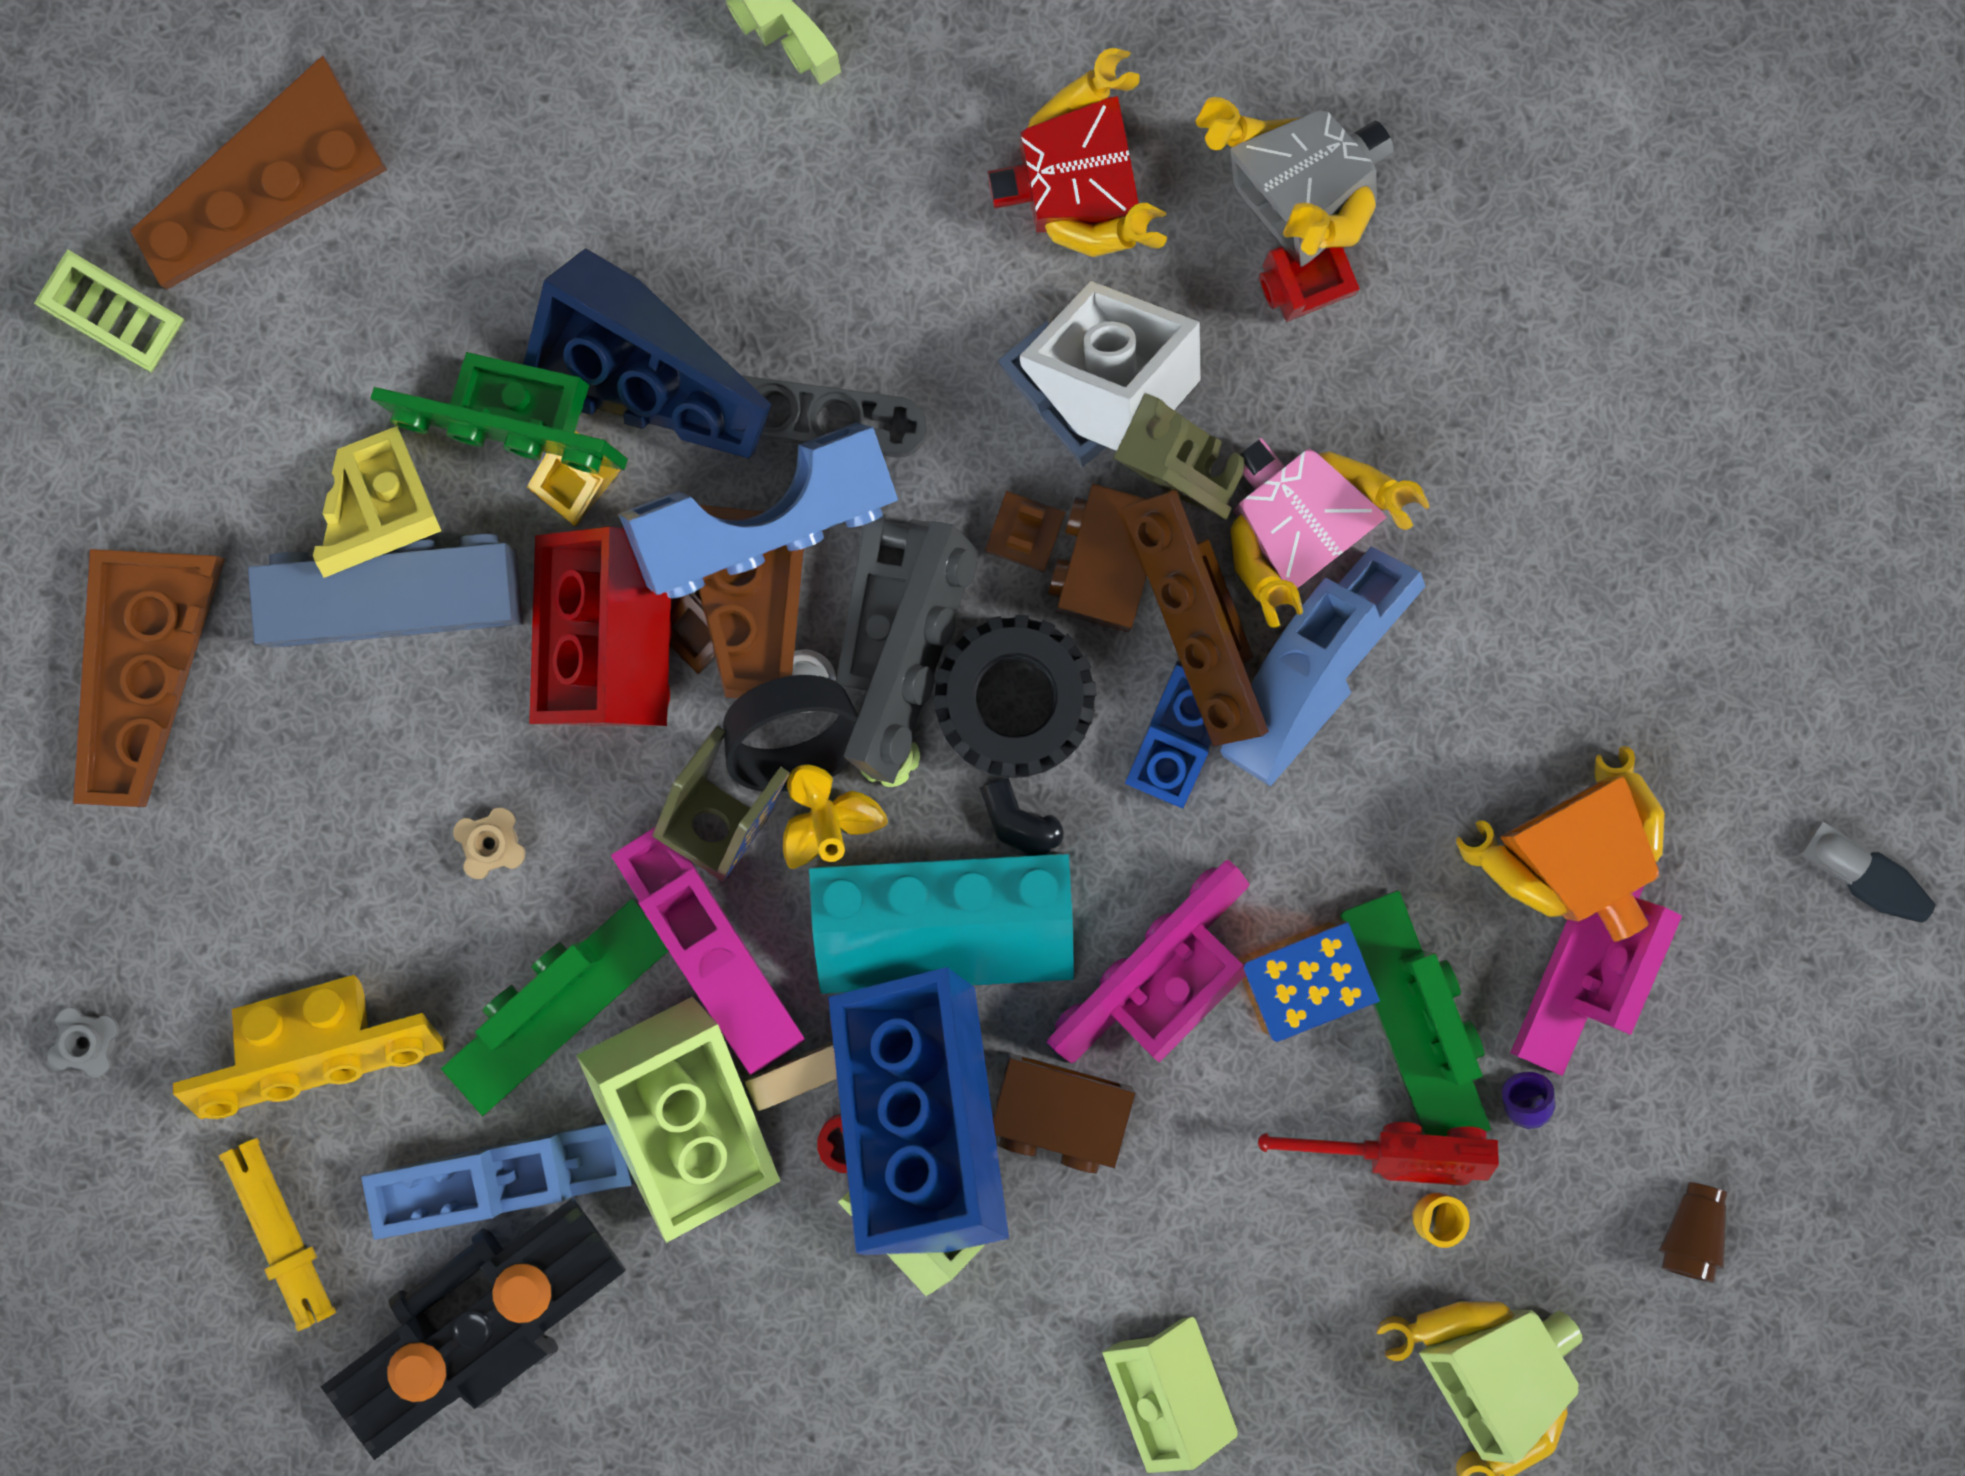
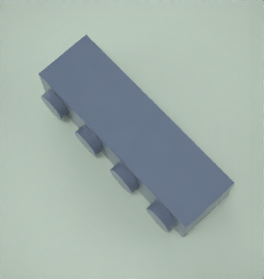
[248,534,523,648]

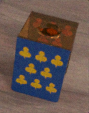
[1237,919,1380,1042]

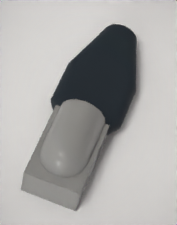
[1797,821,1935,923]

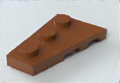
[699,505,804,699]

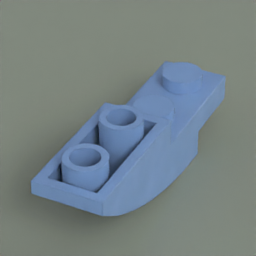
[1220,546,1426,787]

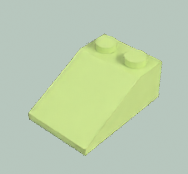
[576,997,780,1243]

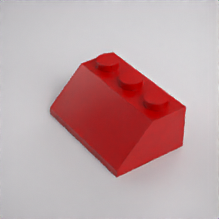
[529,526,672,727]

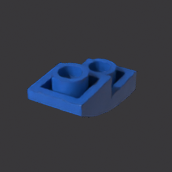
[1125,661,1211,809]

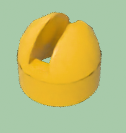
[1412,1192,1470,1248]

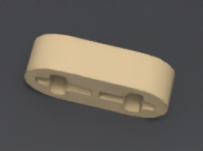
[744,1041,837,1111]

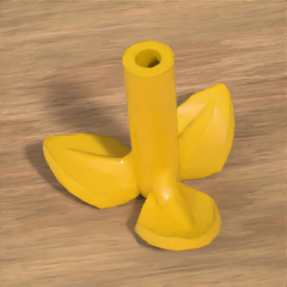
[783,765,888,869]

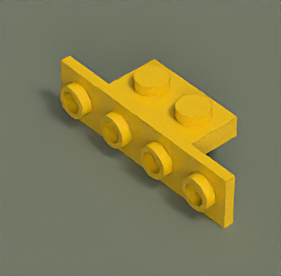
[173,975,445,1120]

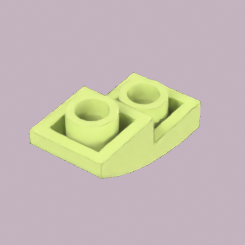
[726,0,841,85]

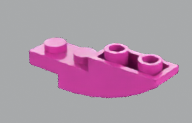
[611,826,806,1075]

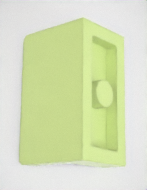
[1102,1317,1238,1473]

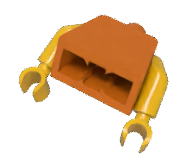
[1456,746,1665,942]

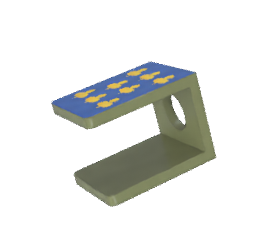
[652,726,790,882]

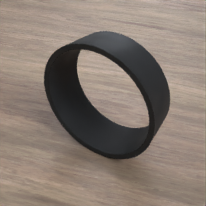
[723,675,858,792]

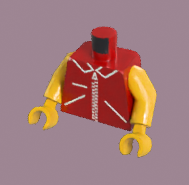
[987,48,1167,257]

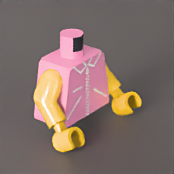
[1230,438,1430,628]

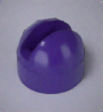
[1502,1072,1556,1129]

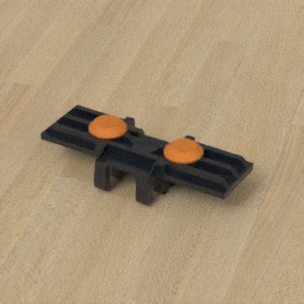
[321,1197,626,1460]

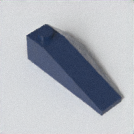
[523,248,772,458]

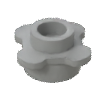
[47,1007,120,1078]

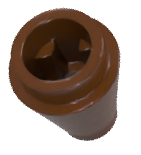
[1659,1182,1727,1283]

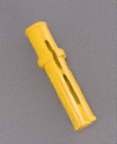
[218,1138,337,1332]

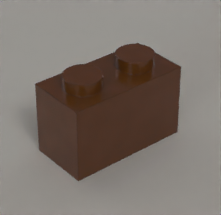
[1048,484,1147,633]
[992,1052,1135,1174]

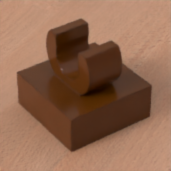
[985,491,1066,573]

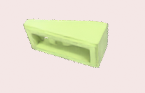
[34,249,184,373]

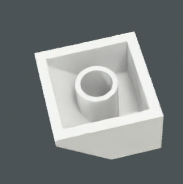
[1020,281,1201,451]

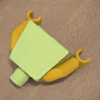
[1376,1301,1582,1476]

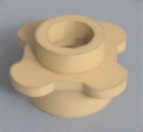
[453,808,526,879]

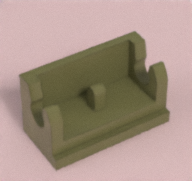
[1113,393,1244,519]

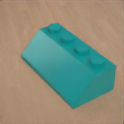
[809,853,1074,994]

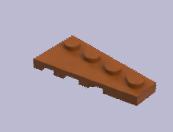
[130,55,387,289]
[73,549,225,807]

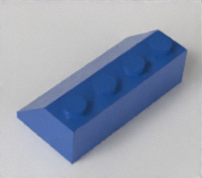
[828,967,1009,1255]

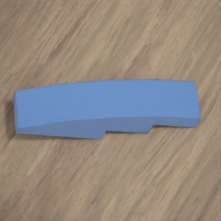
[361,1122,636,1240]

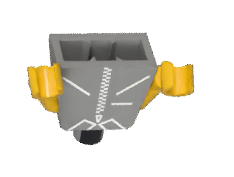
[1195,97,1394,267]

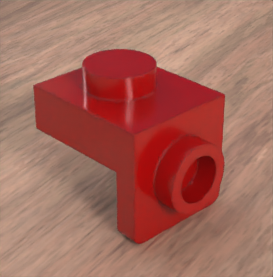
[1259,246,1360,323]

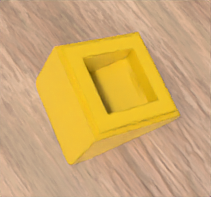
[526,431,621,526]

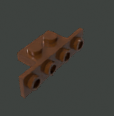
[1121,489,1269,747]

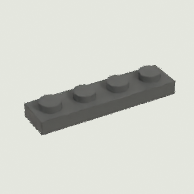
[843,521,979,784]

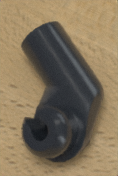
[979,777,1064,855]

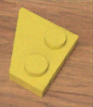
[313,426,441,578]

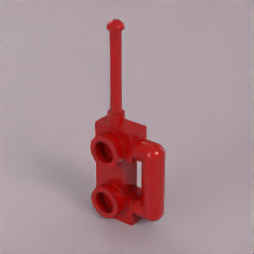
[1258,1122,1499,1186]

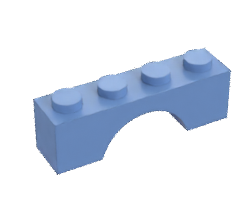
[619,422,898,598]

